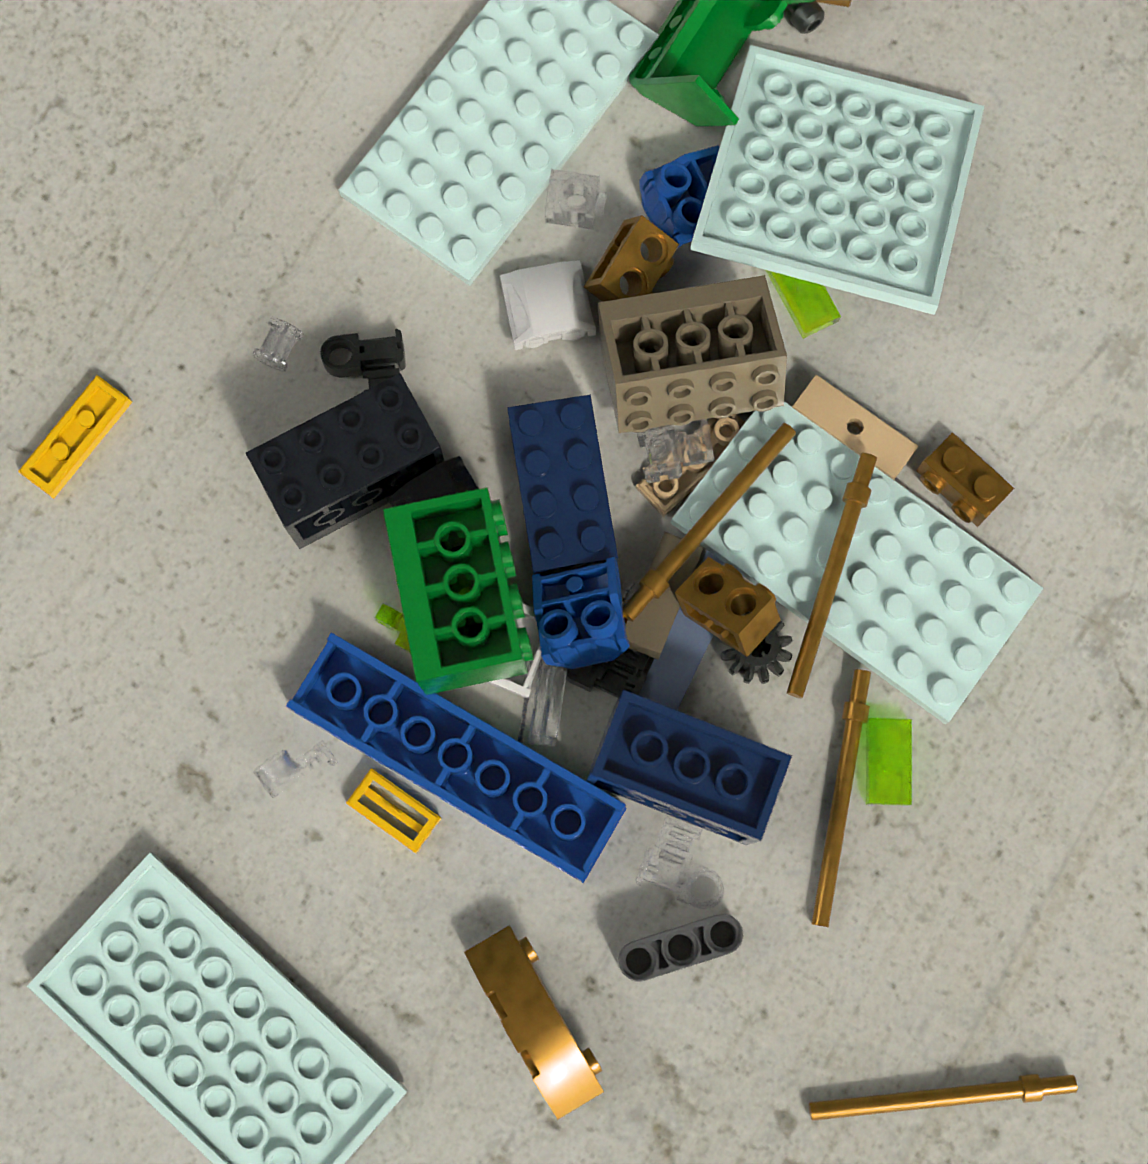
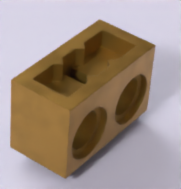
[584,215,679,302]
[675,556,781,657]

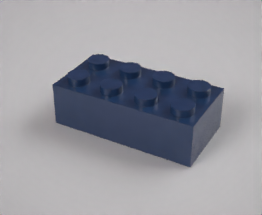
[507,394,618,576]

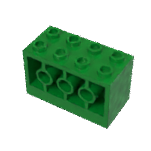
[383,487,534,695]

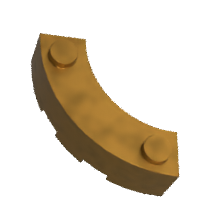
[464,925,604,1120]

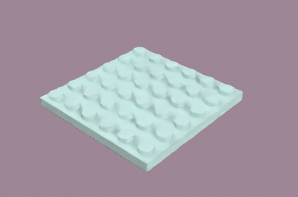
[690,45,984,315]

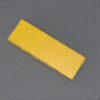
[18,375,132,499]

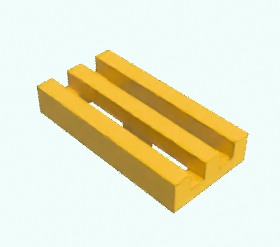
[346,768,442,854]

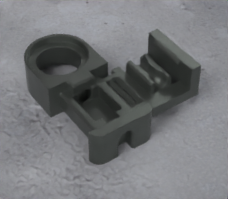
[320,329,406,391]
[560,625,650,698]

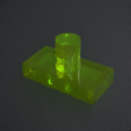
[765,270,841,339]
[866,718,912,806]

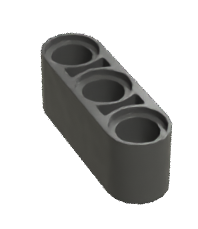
[618,914,743,982]

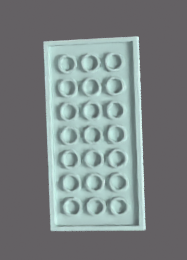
[339,0,659,286]
[670,401,1044,724]
[27,853,409,1164]

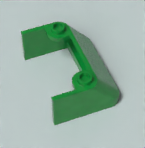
[629,0,815,126]

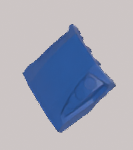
[639,145,720,250]
[532,557,630,669]

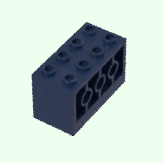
[585,690,792,845]

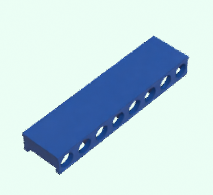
[286,633,627,883]

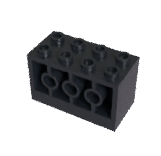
[245,373,444,549]

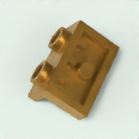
[916,432,1015,527]

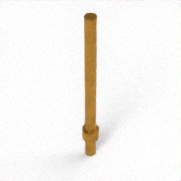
[623,423,796,622]
[786,453,877,699]
[811,669,871,928]
[809,1074,1077,1121]

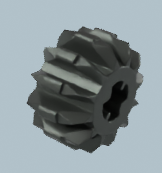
[720,612,793,684]

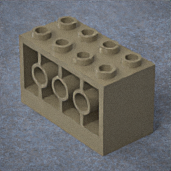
[598,275,787,434]

